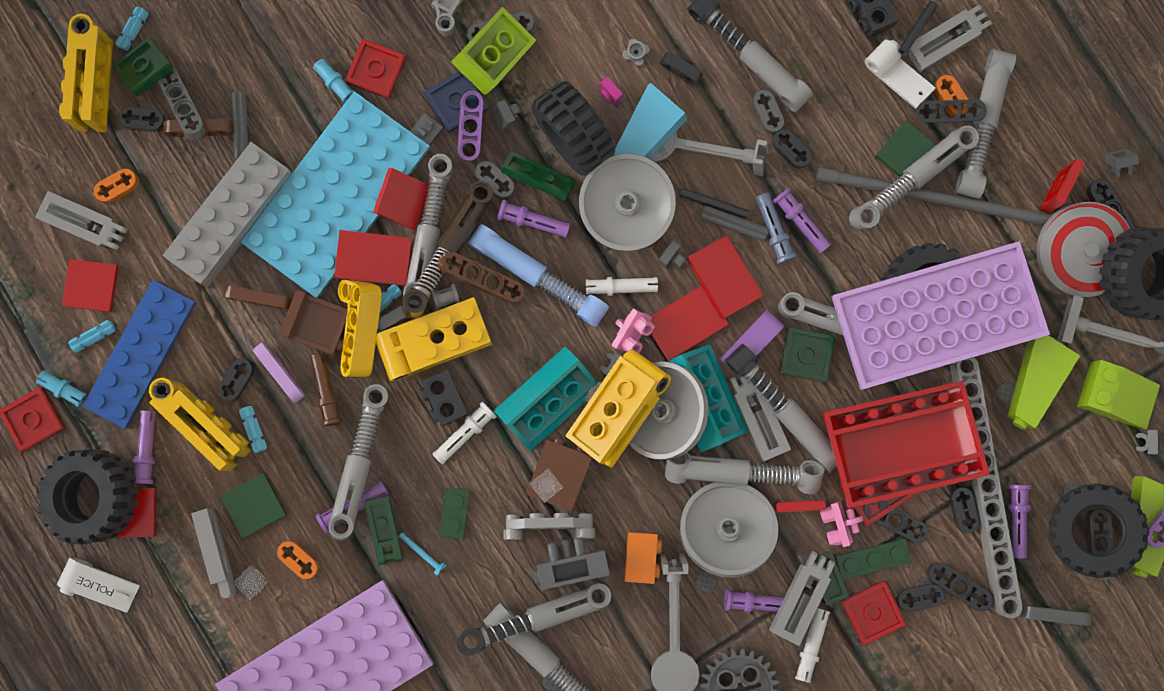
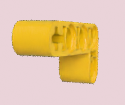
[338,280,382,377]

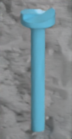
[399,532,447,576]

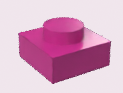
[600,77,623,106]

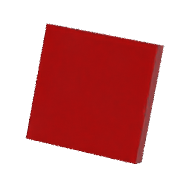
[345,38,407,99]
[1040,159,1085,214]
[373,168,429,230]
[62,259,119,313]
[0,387,66,453]
[115,488,156,538]
[840,580,906,646]

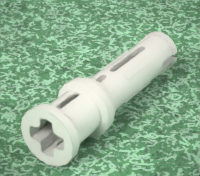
[432,401,497,464]

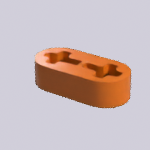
[934,75,969,117]
[94,169,139,204]
[277,541,319,579]

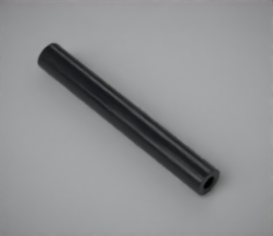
[898,1,937,56]
[679,187,749,219]

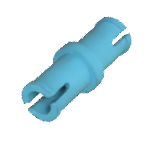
[313,59,354,103]
[36,370,87,407]

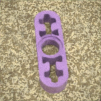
[253,342,305,403]

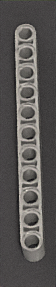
[951,357,1022,618]

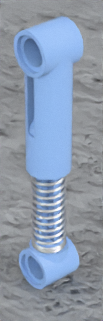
[467,224,609,327]

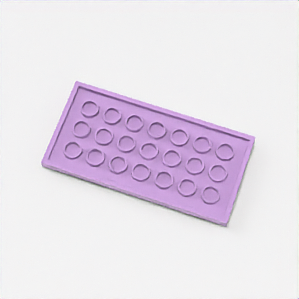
[832,241,1050,390]
[215,580,434,691]

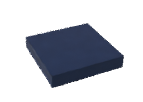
[424,71,489,133]

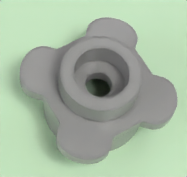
[622,39,650,66]

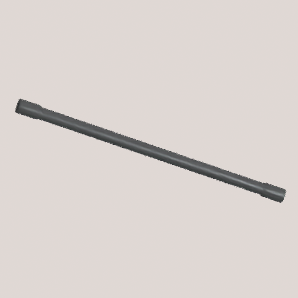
[815,166,1052,225]

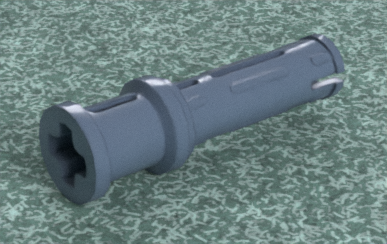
[756,192,797,265]

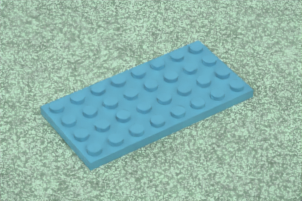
[241,91,430,298]

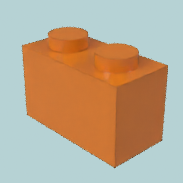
[624,532,662,584]

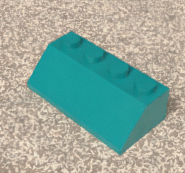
[668,345,749,452]
[494,347,600,452]

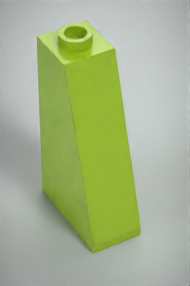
[1008,335,1080,430]
[1131,476,1164,579]

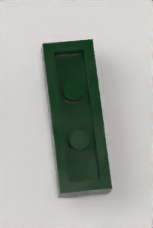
[501,151,575,201]
[834,538,912,580]

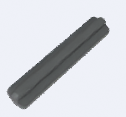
[232,91,248,160]
[700,206,769,241]

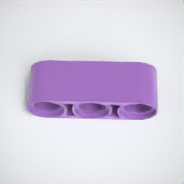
[457,91,483,161]
[720,310,784,365]

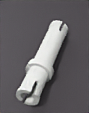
[586,277,658,296]
[795,608,830,683]

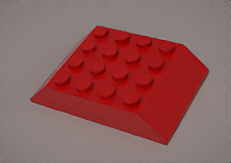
[823,381,990,509]

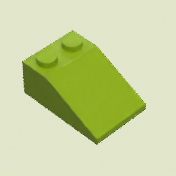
[451,7,536,95]
[1077,360,1160,430]

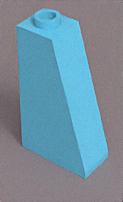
[614,83,687,159]

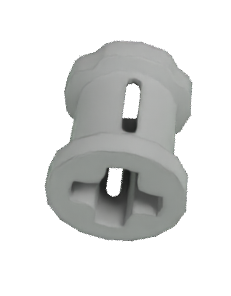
[432,284,460,310]

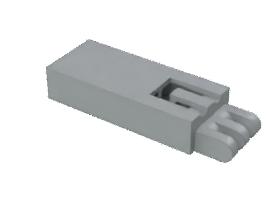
[907,4,993,73]
[35,191,128,251]
[730,377,791,462]
[191,508,236,598]
[769,551,835,646]

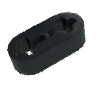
[660,52,703,86]
[118,106,166,132]
[772,129,811,169]
[218,359,254,402]
[949,488,980,533]
[896,584,944,611]

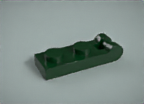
[364,495,403,566]

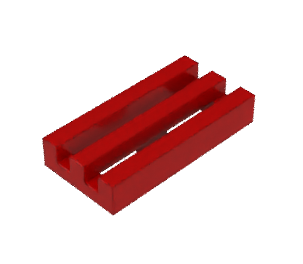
[773,500,826,512]

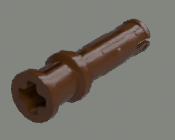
[309,353,343,427]

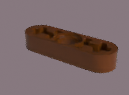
[163,119,233,137]
[223,285,293,310]

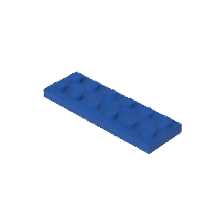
[82,280,196,429]

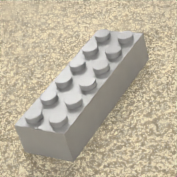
[162,142,292,288]

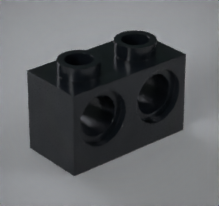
[848,0,899,39]
[420,370,469,426]

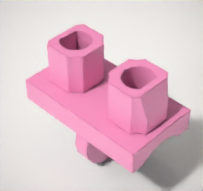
[612,308,655,353]
[820,500,864,547]

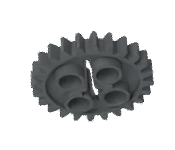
[699,647,779,691]

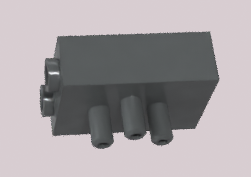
[533,537,610,590]

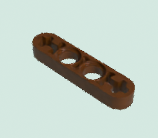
[438,252,524,303]

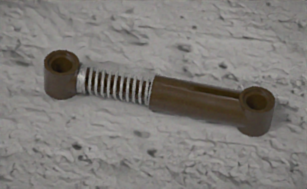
[402,181,493,319]

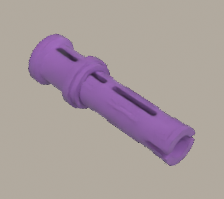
[773,188,831,254]
[497,200,570,238]
[133,411,157,484]
[316,481,389,534]
[1008,484,1031,558]
[724,589,784,613]

